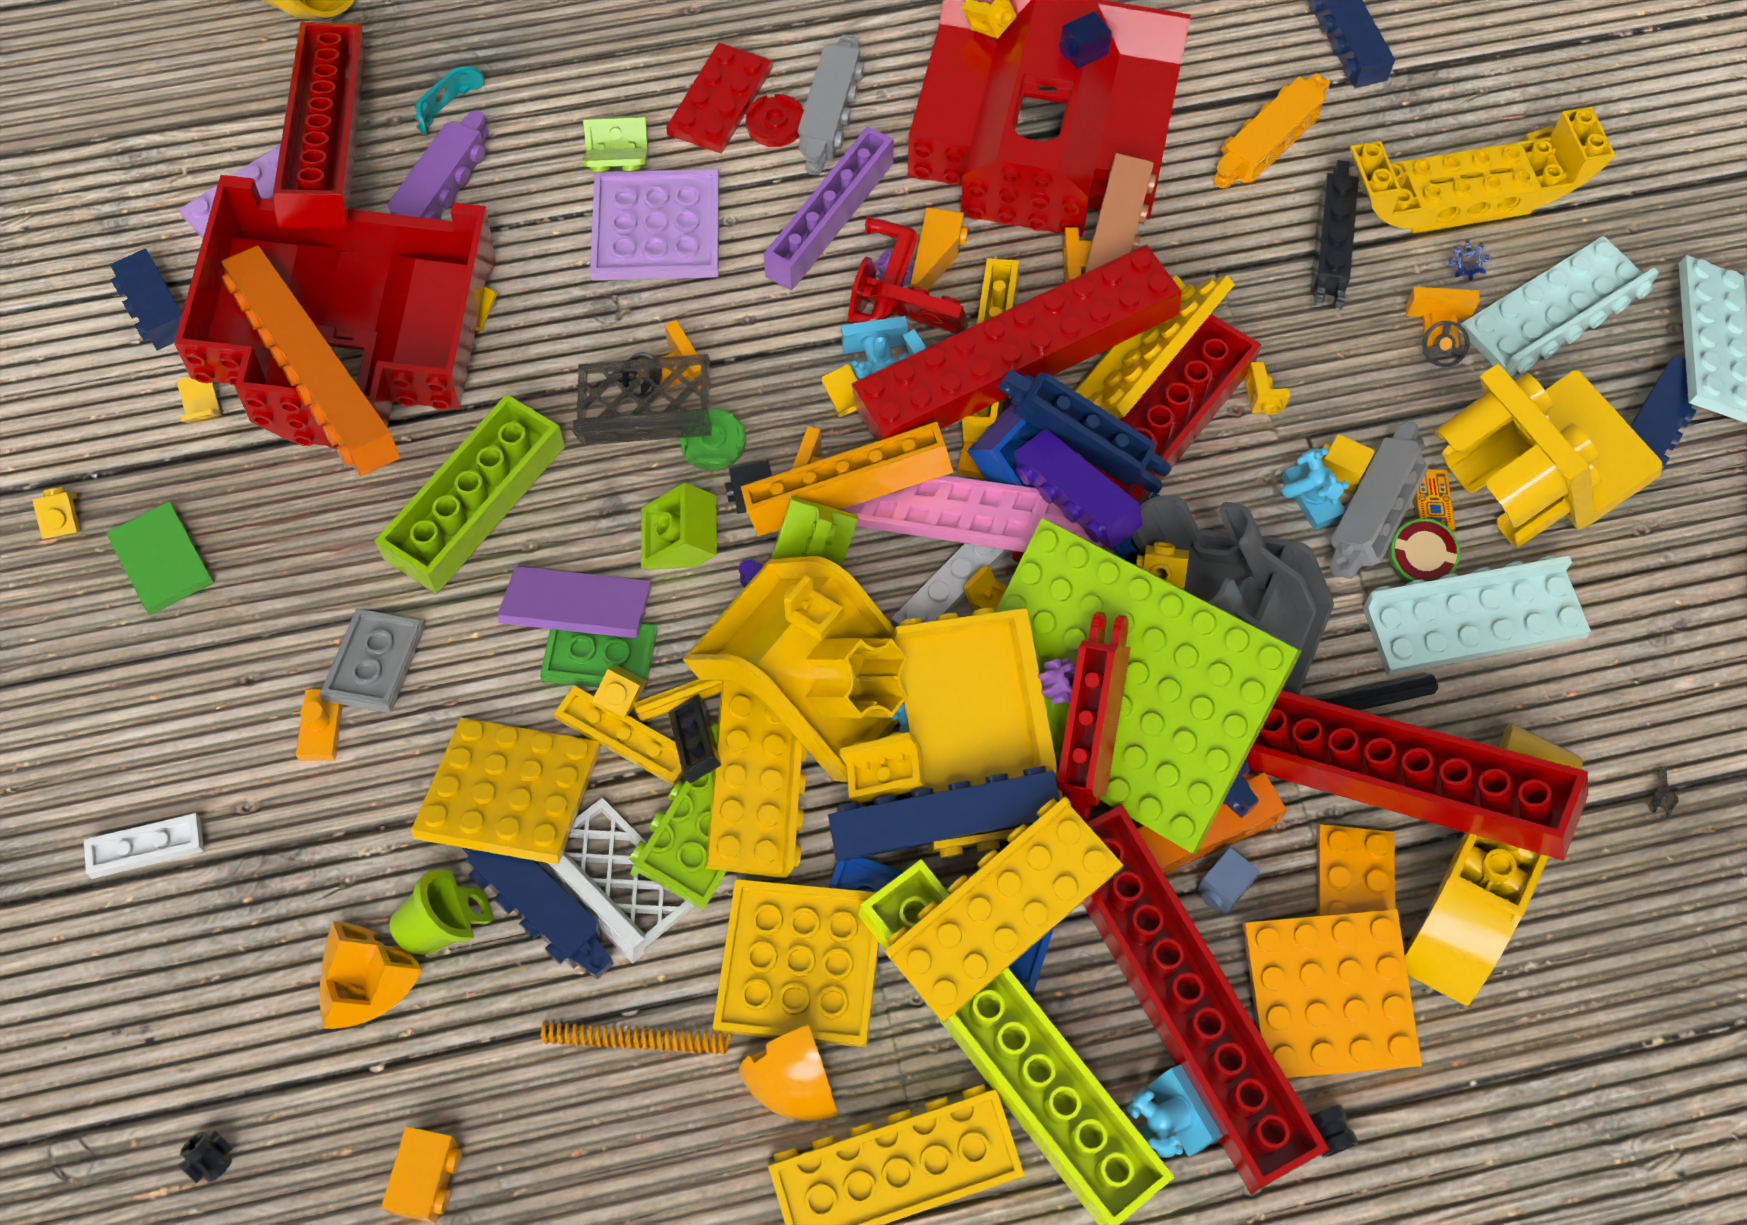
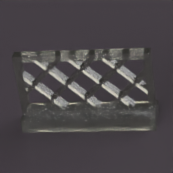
[573,354,712,445]

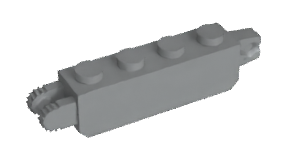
[798,35,865,176]
[1330,421,1428,579]

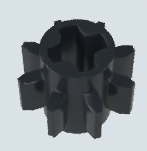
[179,1131,233,1183]

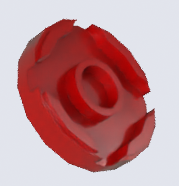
[745,94,804,147]

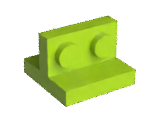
[771,495,858,567]

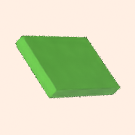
[106,501,214,615]
[540,623,658,693]

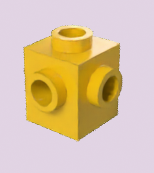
[1136,542,1189,590]

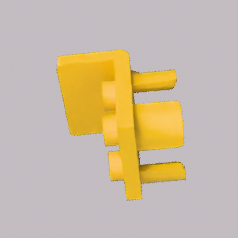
[1434,363,1662,548]

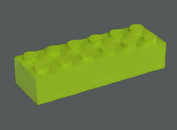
[374,394,565,594]

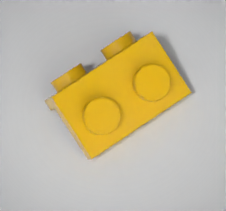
[840,732,925,804]

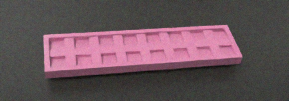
[841,475,1102,552]

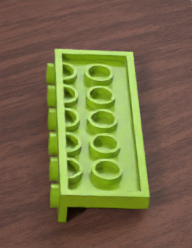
[629,722,727,911]

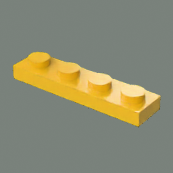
[553,686,683,786]

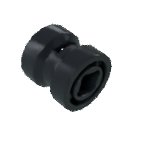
[1310,1104,1359,1158]

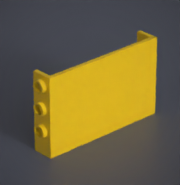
[892,608,1063,858]

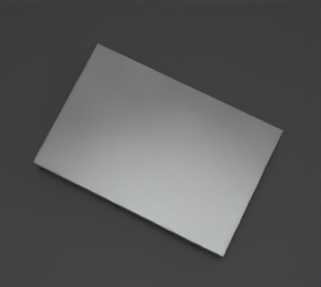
[320,608,425,713]

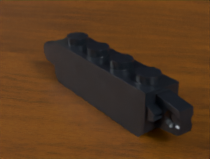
[1310,160,1359,310]

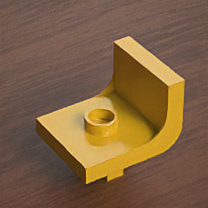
[682,556,908,782]

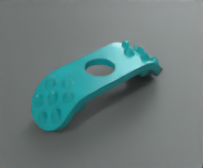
[413,66,484,136]

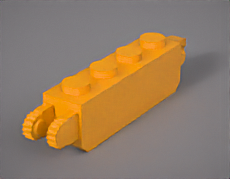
[1214,73,1330,189]

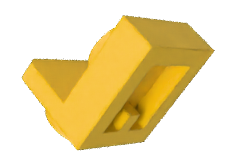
[961,0,1016,39]
[1244,362,1290,415]

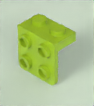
[583,115,648,172]

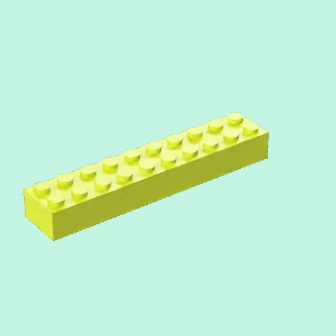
[858,859,1175,1225]

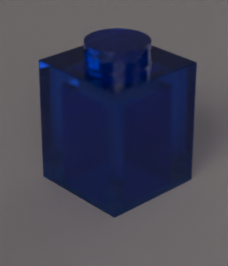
[1059,11,1112,69]

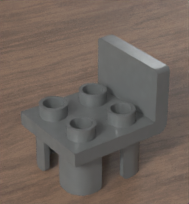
[1131,495,1334,695]

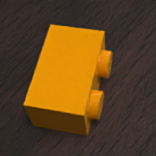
[381,1126,462,1224]

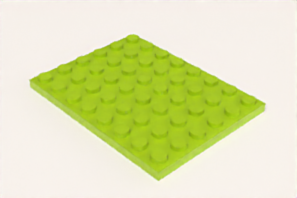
[995,518,1302,854]

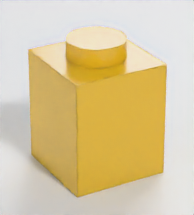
[1321,434,1375,493]
[592,665,647,717]

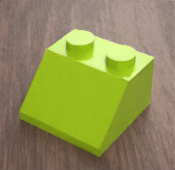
[641,482,717,570]

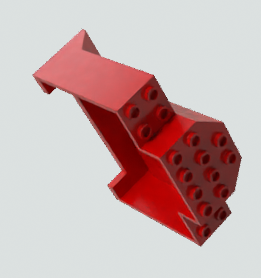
[908,0,1191,237]
[174,175,496,450]

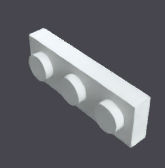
[83,813,204,879]

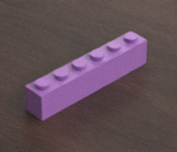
[764,126,894,291]

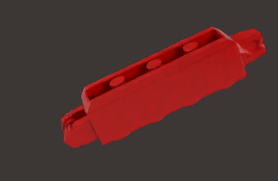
[1057,612,1131,823]

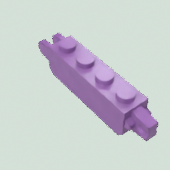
[387,110,489,219]

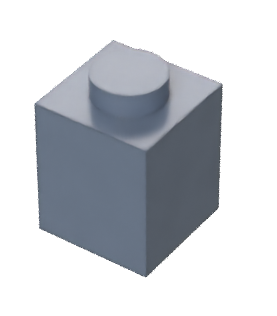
[1197,847,1260,915]

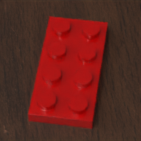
[666,42,773,154]

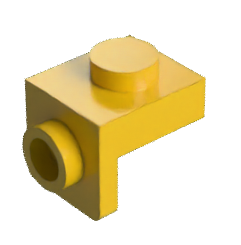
[32,487,81,539]
[963,565,1008,612]
[783,575,844,641]

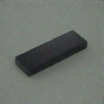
[668,694,722,784]

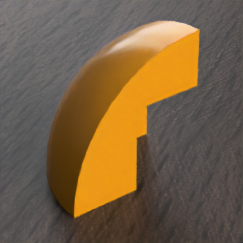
[320,920,422,1029]
[738,1024,838,1121]

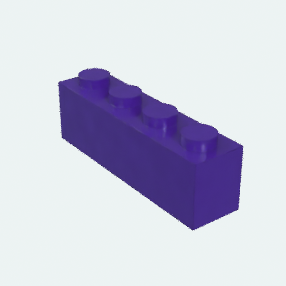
[1014,429,1143,550]

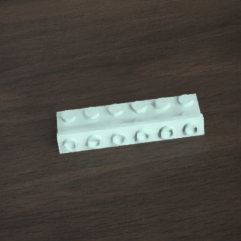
[1459,236,1659,377]
[1679,255,1747,423]
[1363,555,1591,675]

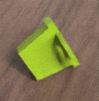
[389,869,493,955]

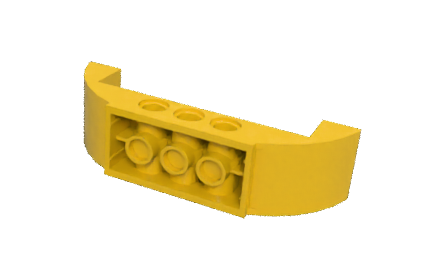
[1350,107,1615,234]
[1404,723,1583,1007]

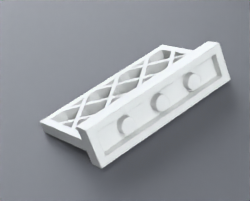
[535,798,695,964]

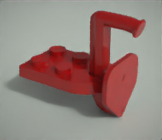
[847,216,968,334]

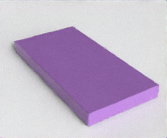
[497,566,651,638]

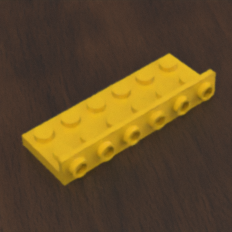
[1074,275,1235,419]
[705,680,808,878]
[885,796,1123,1023]
[768,1084,1025,1225]

